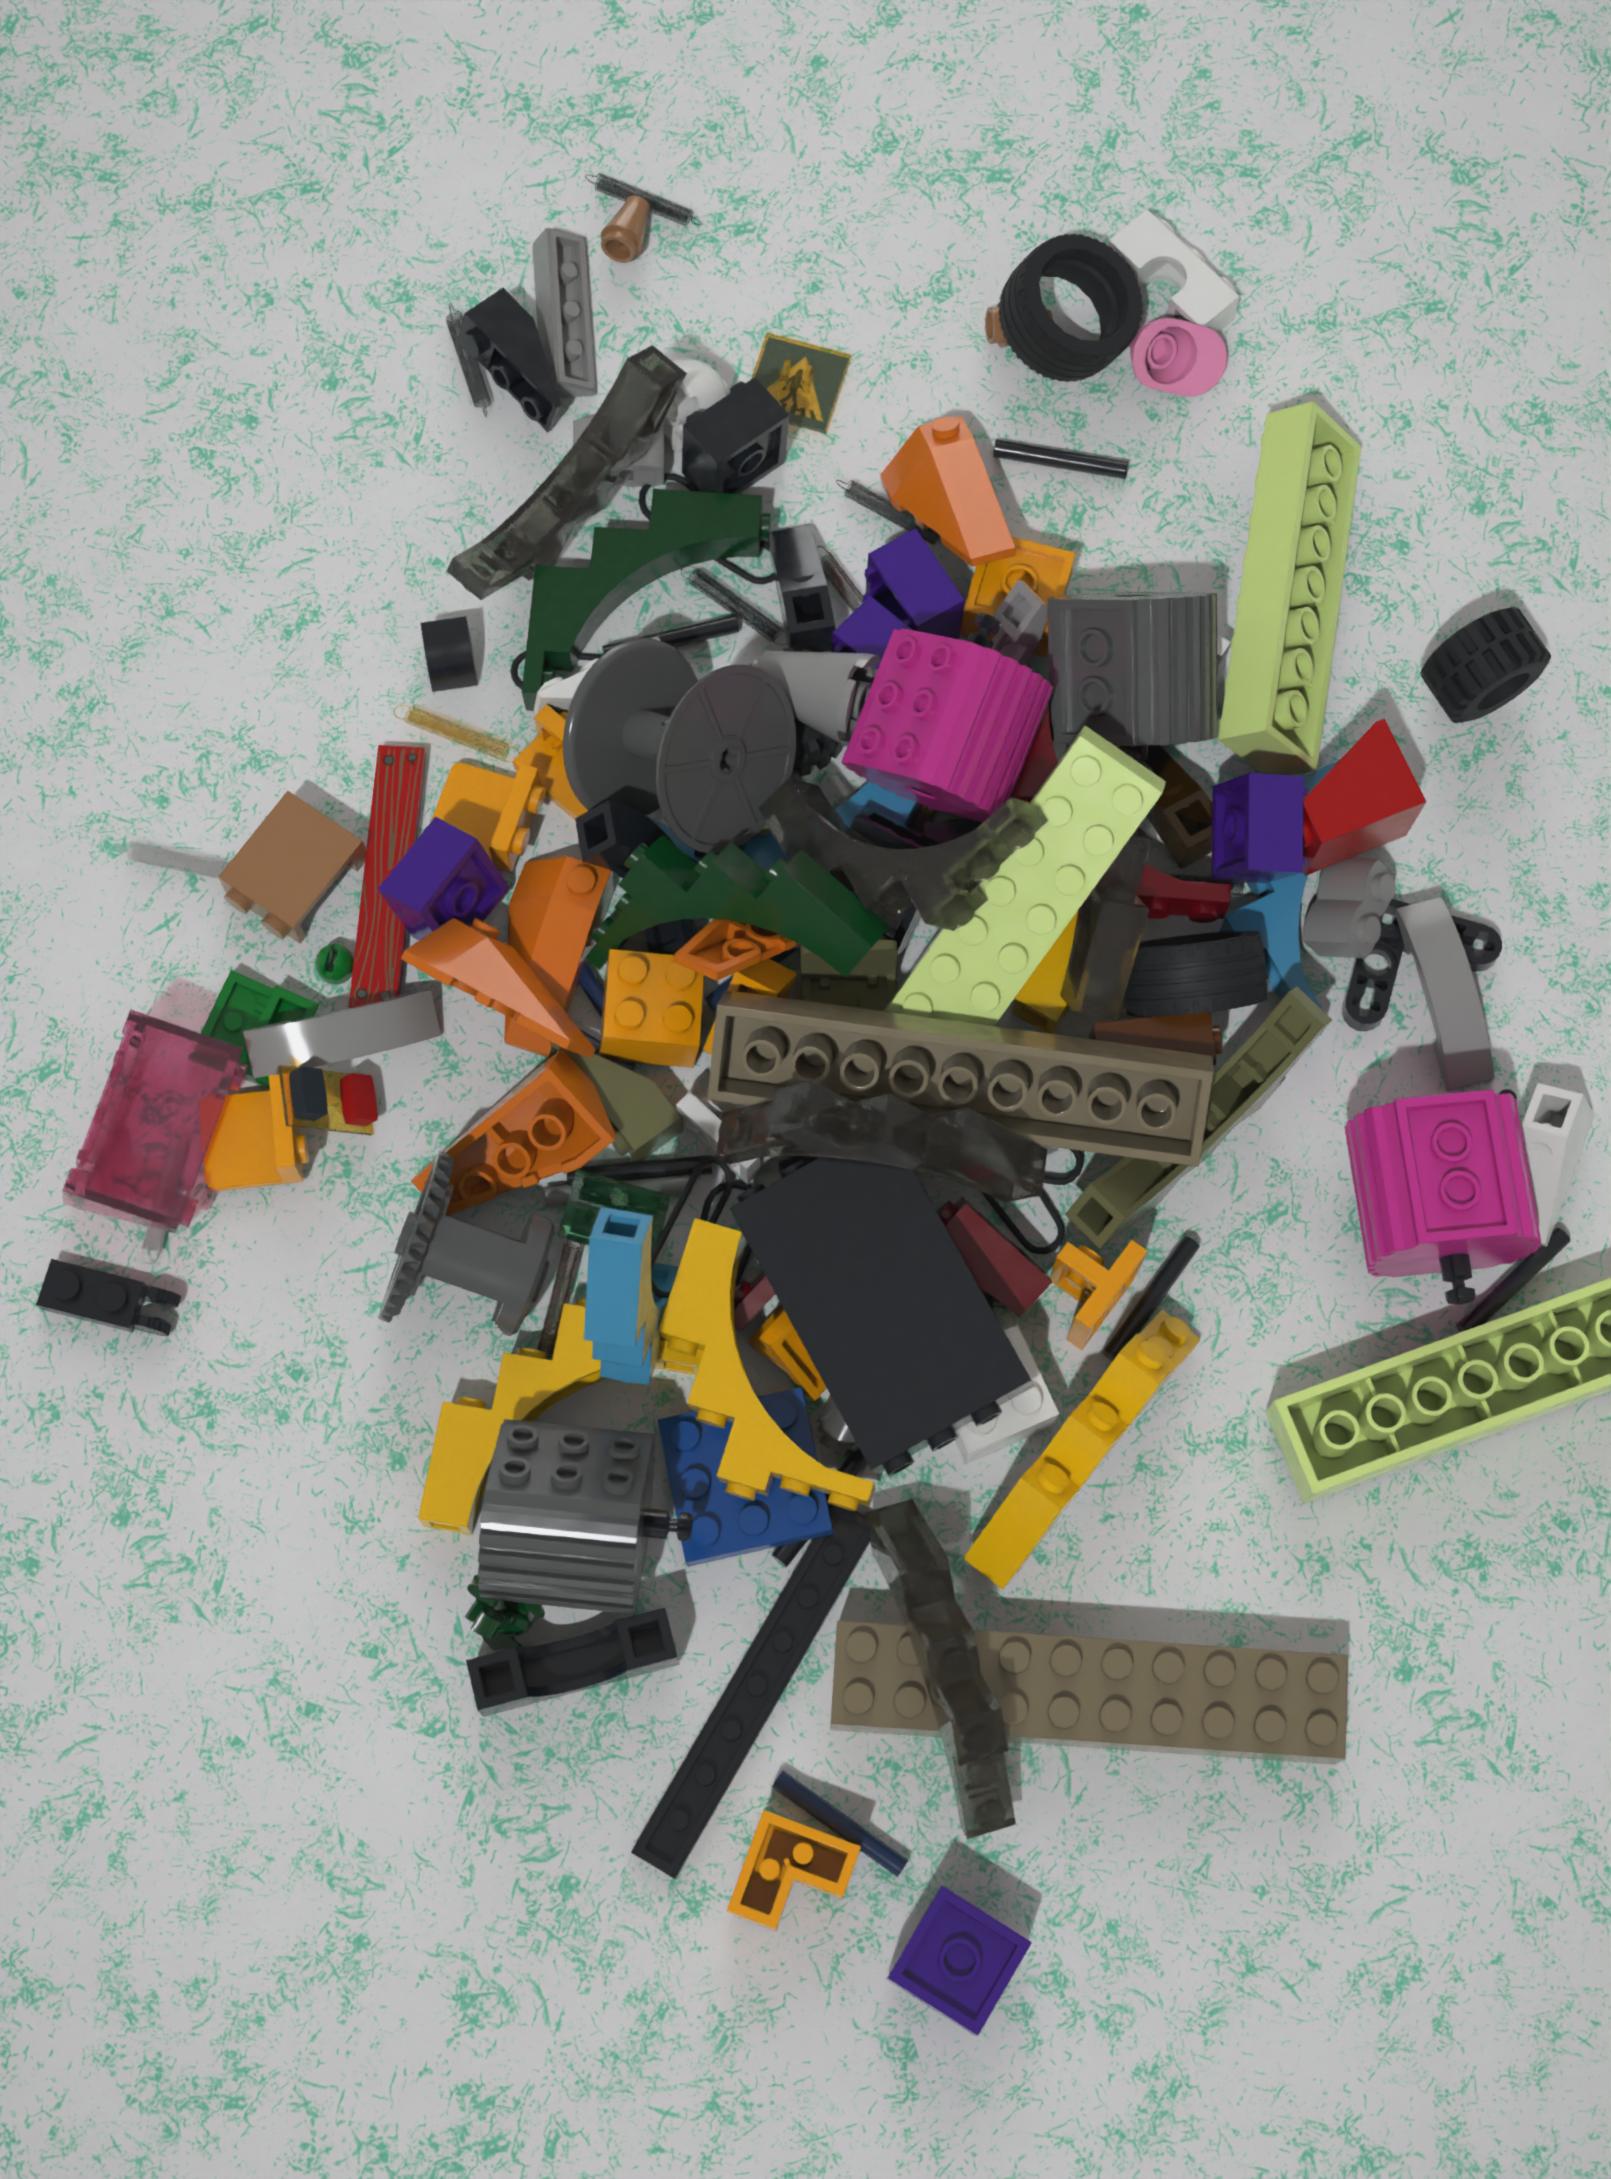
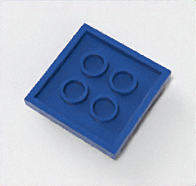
[657,1387,834,1567]

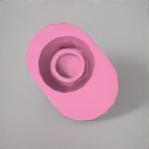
[1128,318,1227,396]

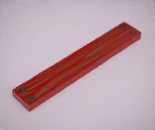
[348,745,426,1008]

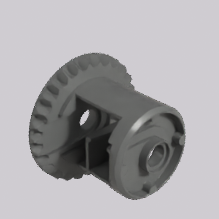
[378,1151,555,1336]

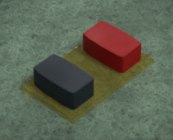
[278,1065,378,1136]

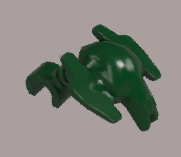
[465,1575,545,1650]

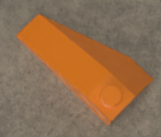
[880,415,1016,567]
[504,856,614,1058]
[674,868,800,981]
[401,918,596,1058]
[411,1049,616,1215]

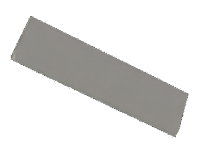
[532,227,596,398]

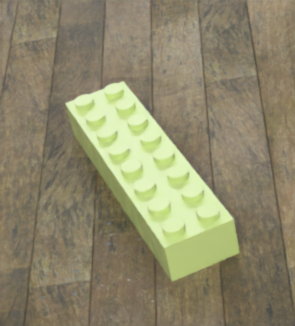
[1218,401,1361,775]
[883,726,1166,1026]
[1266,1278,1611,1504]

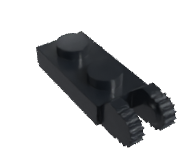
[36,1259,181,1337]

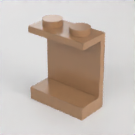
[218,791,366,944]

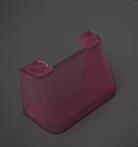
[62,1009,248,1233]

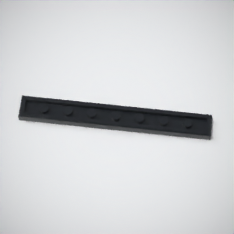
[631,1505,880,1880]

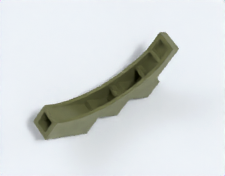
[1065,987,1332,1249]

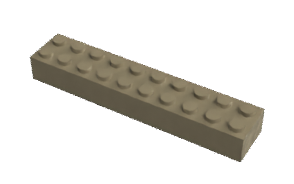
[707,990,1214,1167]
[830,1621,1348,1764]

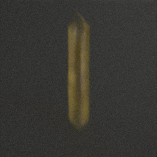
[394,705,520,762]

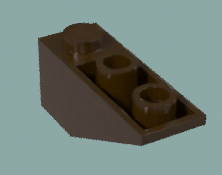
[1119,745,1212,869]

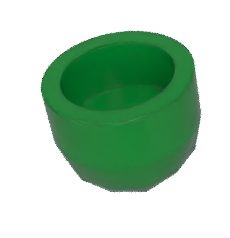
[315,944,354,985]

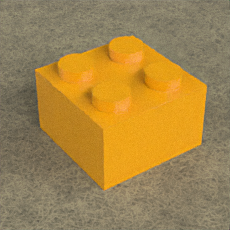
[599,949,704,1068]

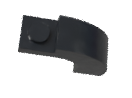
[575,800,696,955]

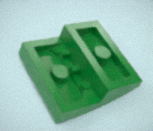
[190,970,320,1088]

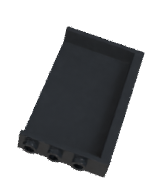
[729,1121,1035,1476]

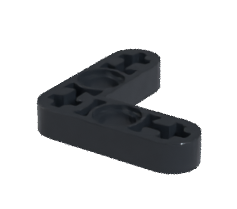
[1342,899,1502,1032]

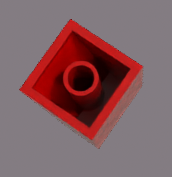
[1303,718,1426,876]

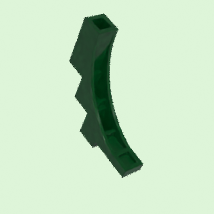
[585,835,890,978]

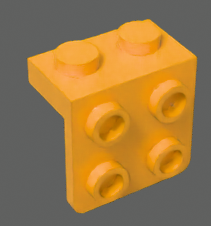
[431,762,546,872]
[200,1073,309,1192]

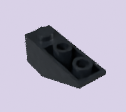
[457,288,561,433]
[767,525,836,652]

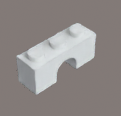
[1108,209,1240,333]

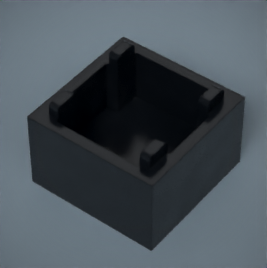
[681,377,789,494]

